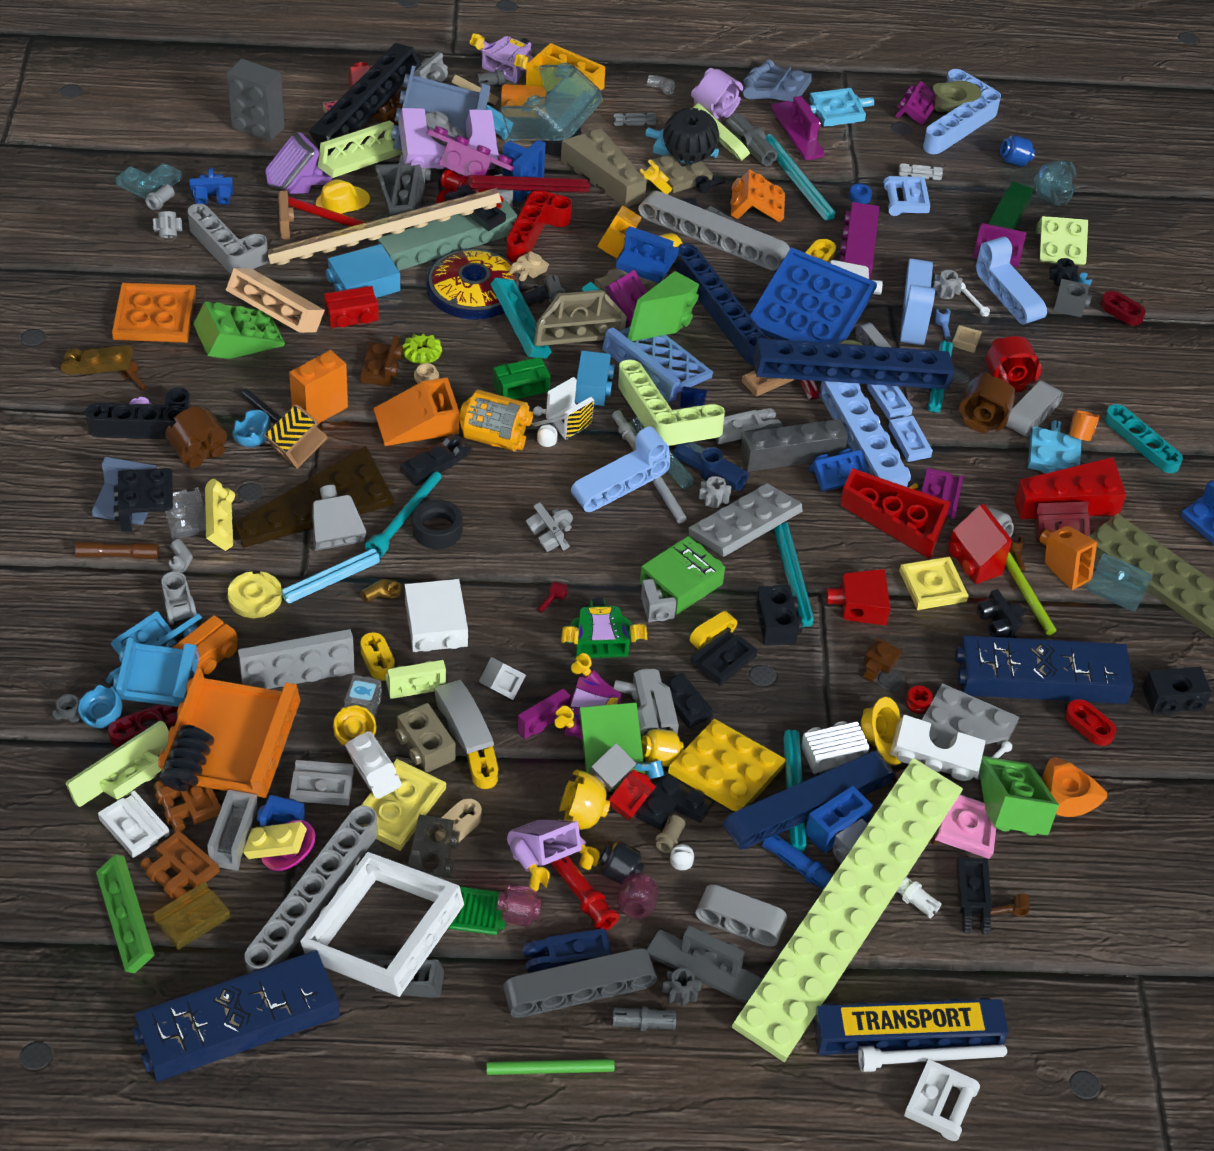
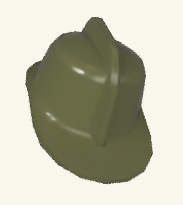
[933,81,982,112]

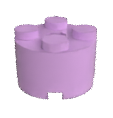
[691,68,743,121]

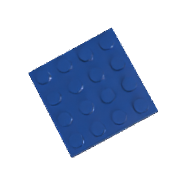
[750,247,877,344]

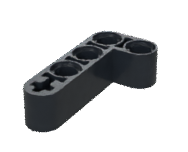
[85,387,191,440]

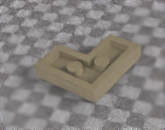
[652,154,713,193]

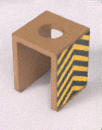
[264,404,328,469]

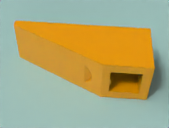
[597,205,642,259]

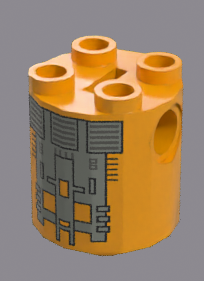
[460,390,533,451]

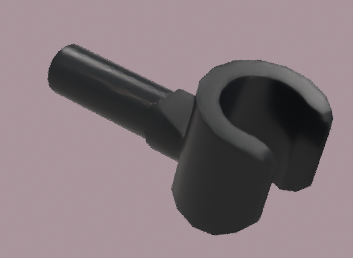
[696,175,726,193]

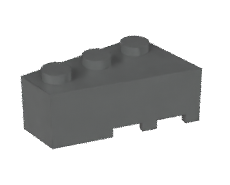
[375,163,425,230]

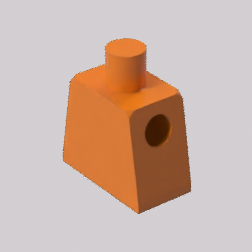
[1039,526,1097,590]

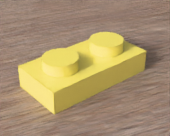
[243,822,307,859]

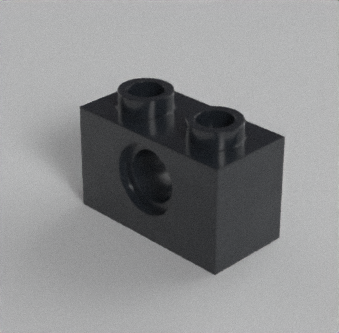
[1142,666,1212,714]

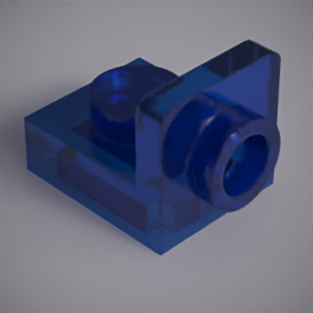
[680,386,707,408]

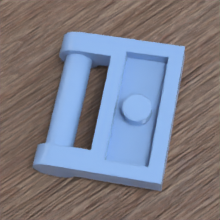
[883,176,930,216]

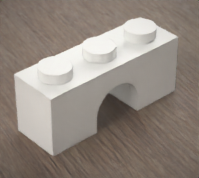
[889,715,985,781]

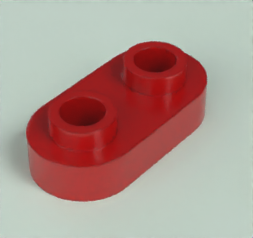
[1065,699,1117,746]

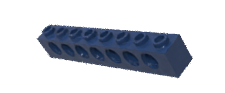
[752,338,955,389]

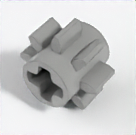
[153,211,182,238]
[933,270,963,299]
[699,476,731,508]

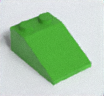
[628,271,699,341]
[979,756,1059,836]

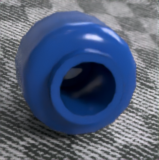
[1000,135,1035,167]

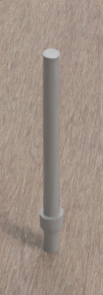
[612,410,687,523]

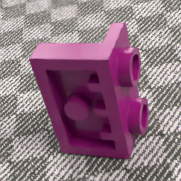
[895,80,936,125]

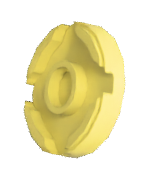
[227,571,283,618]

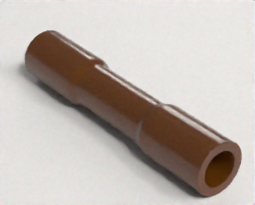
[75,541,159,559]

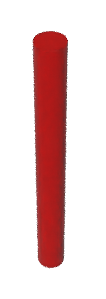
[288,196,366,227]

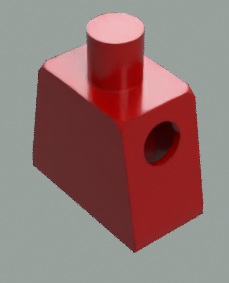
[826,569,890,626]

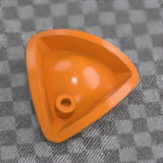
[1042,757,1107,817]

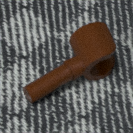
[122,360,147,391]
[1009,536,1025,572]
[990,894,1030,917]

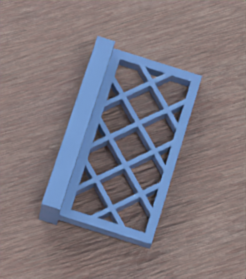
[602,327,713,403]

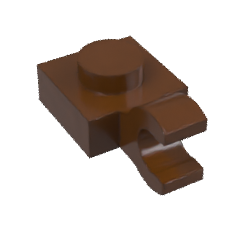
[863,638,902,682]

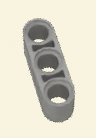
[1006,380,1063,438]
[695,885,788,946]

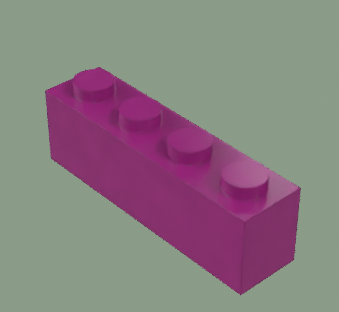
[839,202,880,279]

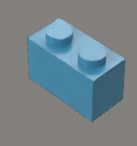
[575,351,615,406]

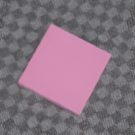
[935,795,996,859]

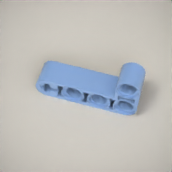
[976,236,1047,325]
[571,427,670,512]

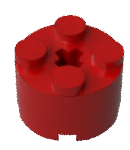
[985,336,1042,393]

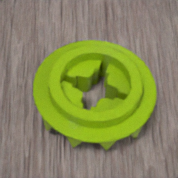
[403,332,442,364]

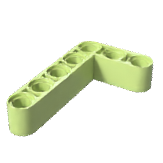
[618,360,725,446]

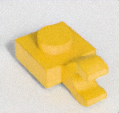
[639,160,672,195]

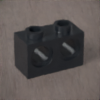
[755,585,802,646]

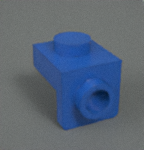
[257,795,305,827]

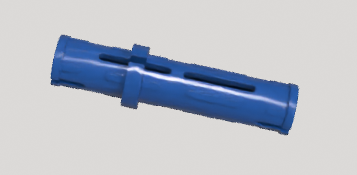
[762,835,833,890]

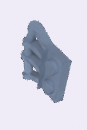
[743,59,811,102]

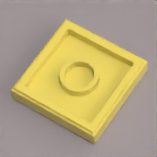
[899,557,968,610]

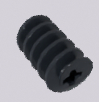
[160,725,215,791]

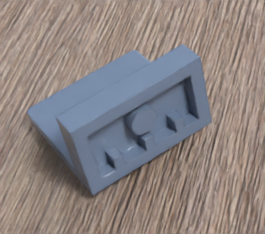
[92,457,157,525]

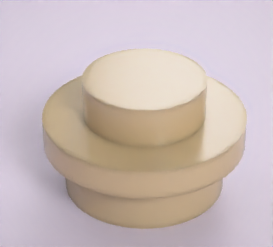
[414,363,439,384]

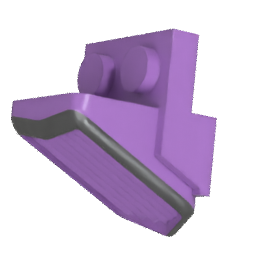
[265,132,332,194]

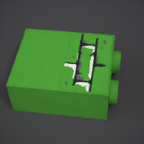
[640,536,725,615]

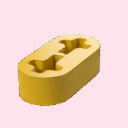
[689,611,737,650]
[360,632,395,681]
[467,746,498,789]

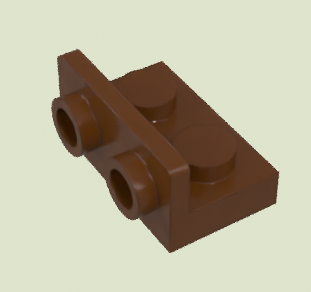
[360,335,403,387]

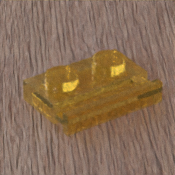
[153,882,230,950]

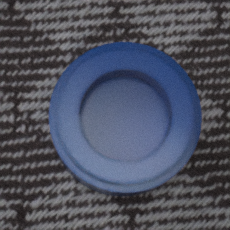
[849,184,872,204]

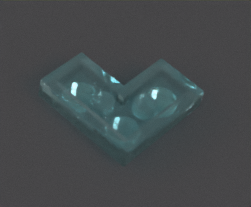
[116,163,182,199]

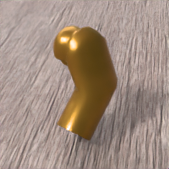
[360,579,402,603]

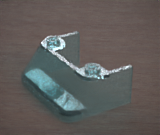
[500,63,603,141]

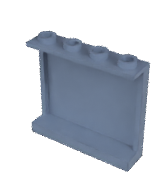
[391,65,491,151]

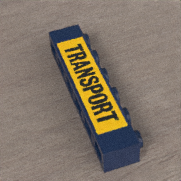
[813,997,1009,1055]

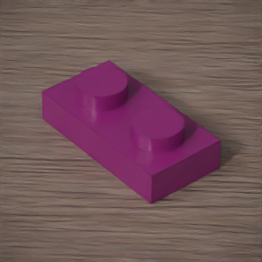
[518,688,570,740]

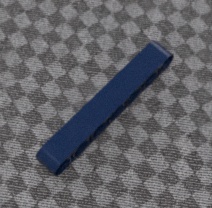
[675,243,767,365]
[722,751,895,850]

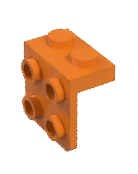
[501,84,546,117]
[730,169,785,222]

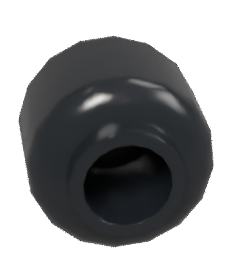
[598,841,644,885]

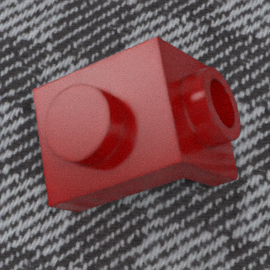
[608,769,656,821]

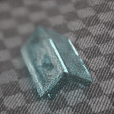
[1087,553,1153,612]

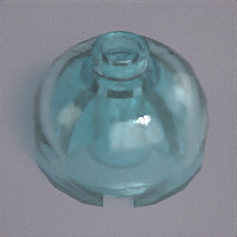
[1034,160,1076,206]

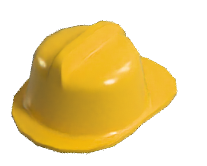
[316,180,370,214]
[861,697,901,765]

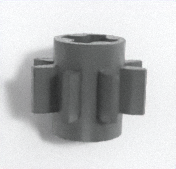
[662,966,702,1007]

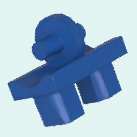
[190,168,234,205]

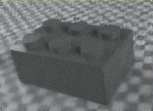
[227,59,284,142]

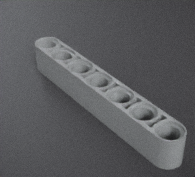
[638,190,790,271]
[245,806,378,974]

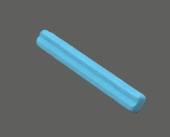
[282,549,380,604]

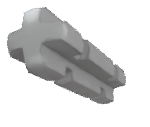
[898,163,943,181]

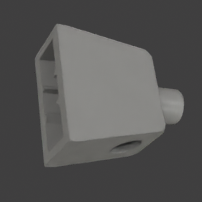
[312,485,366,551]

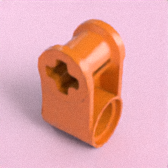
[1069,408,1100,441]

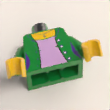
[561,598,648,658]

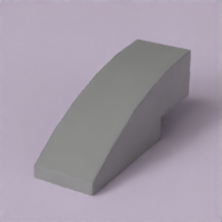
[434,680,494,754]

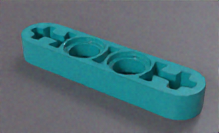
[1105,404,1183,473]

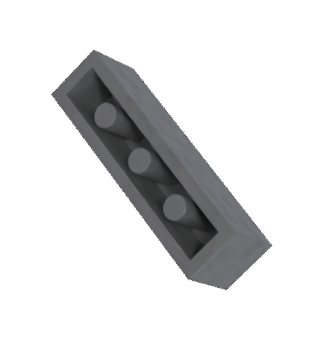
[740,419,848,472]

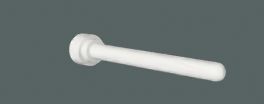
[858,1044,1007,1072]

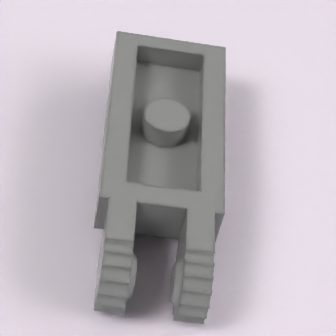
[715,408,783,445]

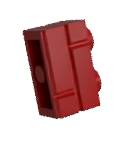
[324,286,379,329]

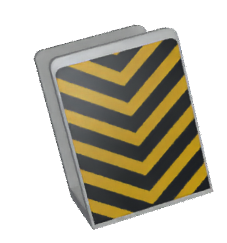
[546,377,594,440]

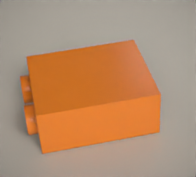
[289,350,348,424]

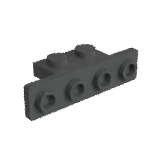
[647,926,763,1004]

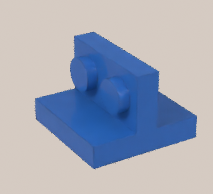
[503,140,546,203]
[616,226,679,283]

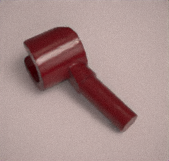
[537,581,568,613]

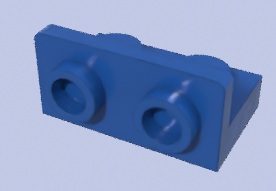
[808,449,869,492]

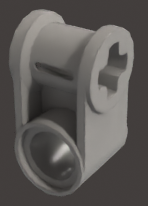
[162,571,197,625]

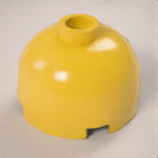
[558,769,610,830]

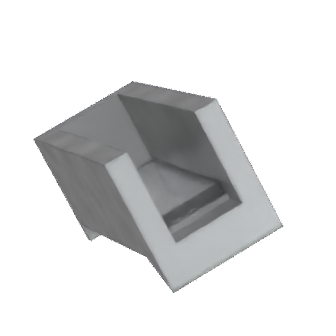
[207,790,258,871]

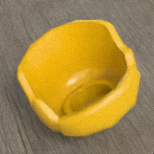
[333,705,377,746]

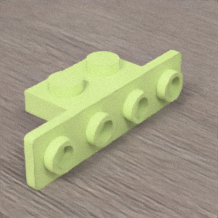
[66,721,169,807]

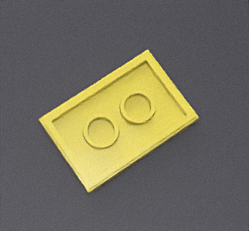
[360,759,446,851]

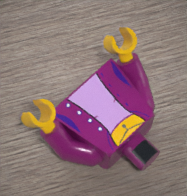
[555,653,621,742]

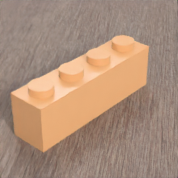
[226,268,325,333]

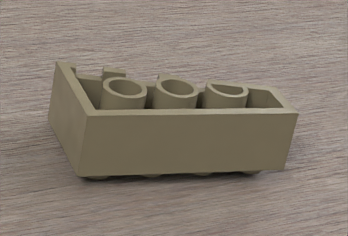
[561,128,647,208]

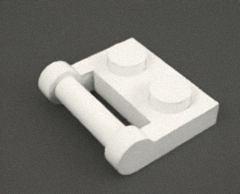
[904,1059,980,1141]

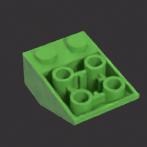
[193,302,285,359]

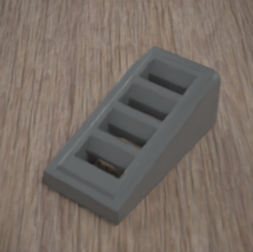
[374,960,444,998]

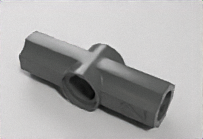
[725,112,778,167]

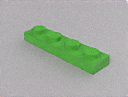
[96,854,155,973]

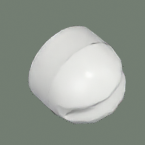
[537,424,558,447]
[670,844,694,870]

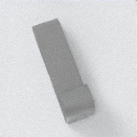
[188,204,268,274]

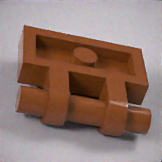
[154,781,221,832]
[140,830,220,903]

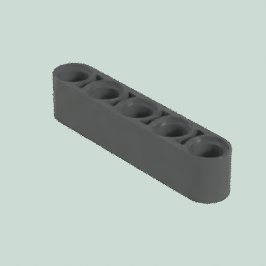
[503,948,657,1018]

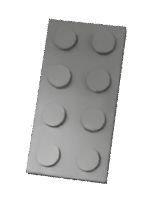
[689,483,803,557]
[238,629,355,689]

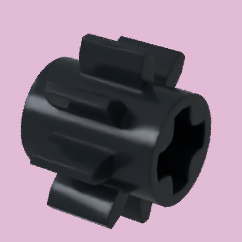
[1049,258,1079,286]

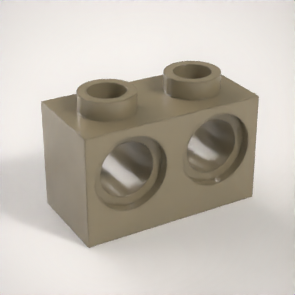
[395,703,455,773]

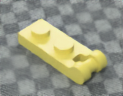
[205,479,235,551]

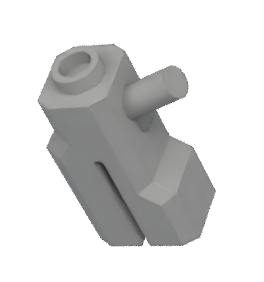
[614,668,679,738]

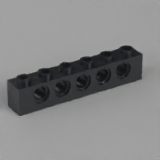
[309,43,422,152]

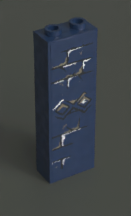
[955,636,1134,704]
[132,950,340,1082]

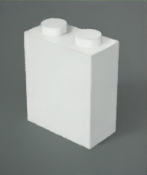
[405,579,468,652]

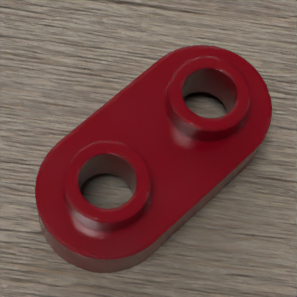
[1100,291,1146,326]

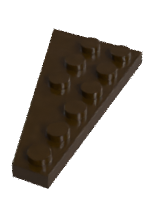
[234,446,394,548]

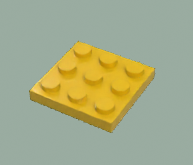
[668,719,786,812]

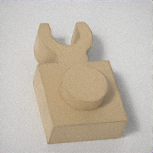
[509,251,549,281]

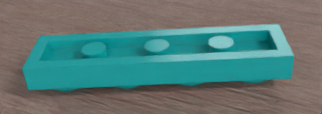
[491,278,552,359]

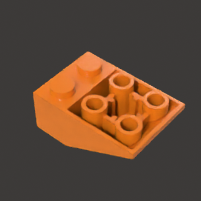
[374,377,460,446]

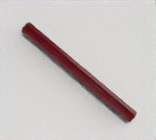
[467,175,590,193]

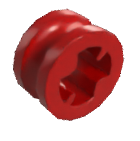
[906,686,933,714]

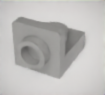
[641,579,676,622]

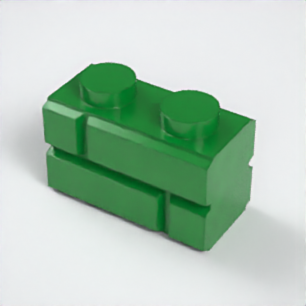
[493,357,550,400]

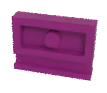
[604,270,647,328]
[922,468,963,519]

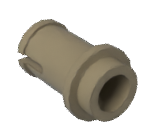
[655,815,686,853]

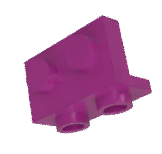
[973,223,1026,267]

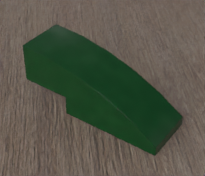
[989,181,1034,230]

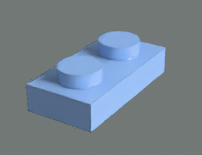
[867,384,913,421]
[889,416,932,462]

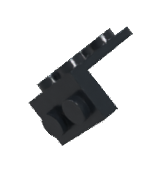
[114,468,173,532]

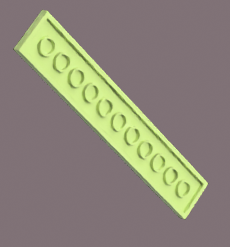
[732,758,963,1063]

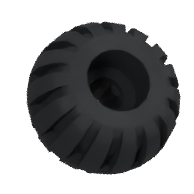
[663,108,719,163]

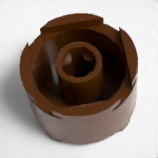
[959,373,1015,433]
[165,406,227,468]

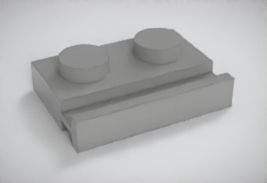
[290,760,354,806]

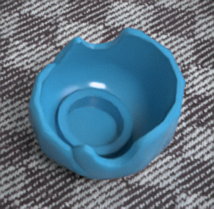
[232,410,272,448]
[78,685,123,728]

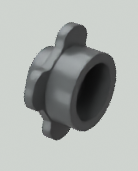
[52,694,80,723]

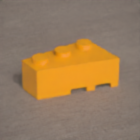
[526,43,606,99]

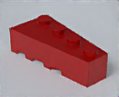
[1014,457,1126,519]
[840,468,951,559]

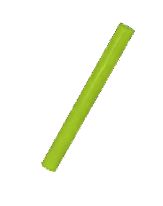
[1005,552,1056,635]

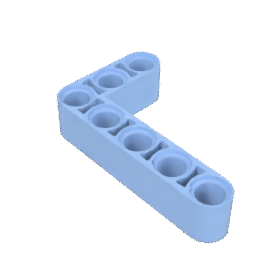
[923,69,1001,154]
[900,258,935,346]

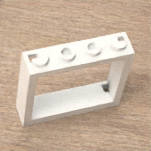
[300,852,464,997]

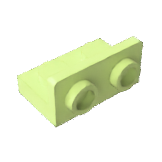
[385,660,446,699]

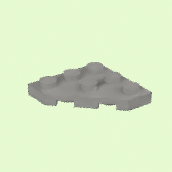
[922,683,1019,749]

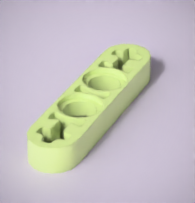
[691,103,750,161]

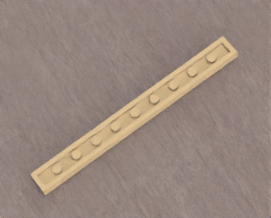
[268,188,501,265]

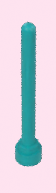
[365,471,442,558]

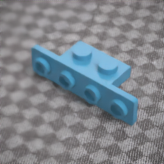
[105,611,202,685]

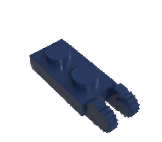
[522,929,612,973]

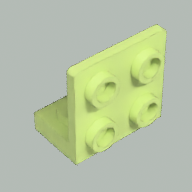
[1036,216,1088,265]

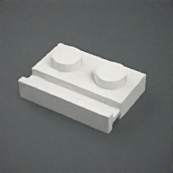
[98,790,169,858]

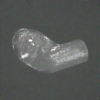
[647,75,676,95]

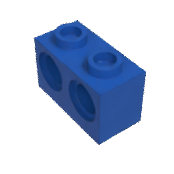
[806,786,872,854]

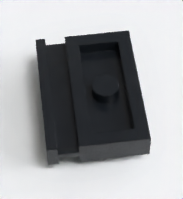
[690,627,758,686]

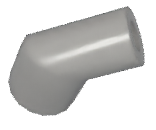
[169,539,193,573]

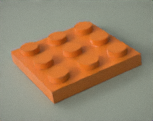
[112,283,196,343]

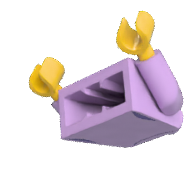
[469,33,533,83]
[507,820,600,891]

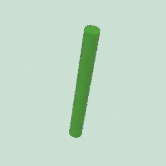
[487,1059,615,1075]

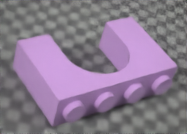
[399,108,499,169]

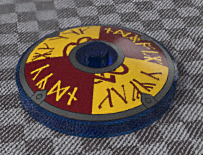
[426,248,522,320]

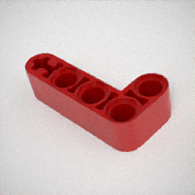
[506,190,572,264]

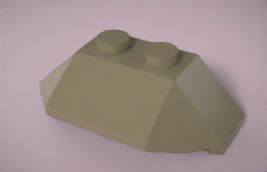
[534,290,627,346]

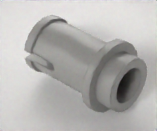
[145,184,175,210]

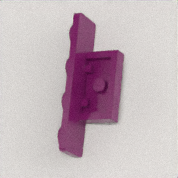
[771,96,825,160]
[427,126,514,176]

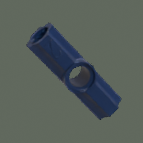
[674,442,749,491]

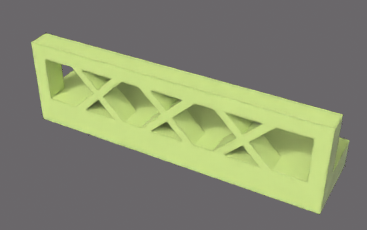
[318,120,402,178]

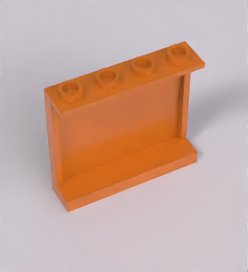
[158,668,301,798]

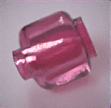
[618,874,659,919]
[496,884,542,927]

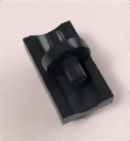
[977,589,1026,638]

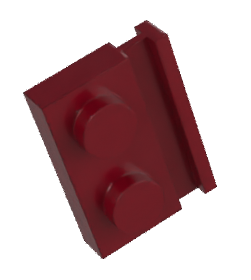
[1035,502,1090,541]

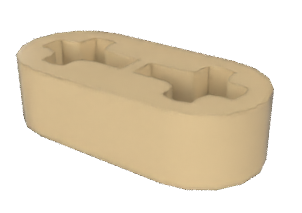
[435,799,482,847]

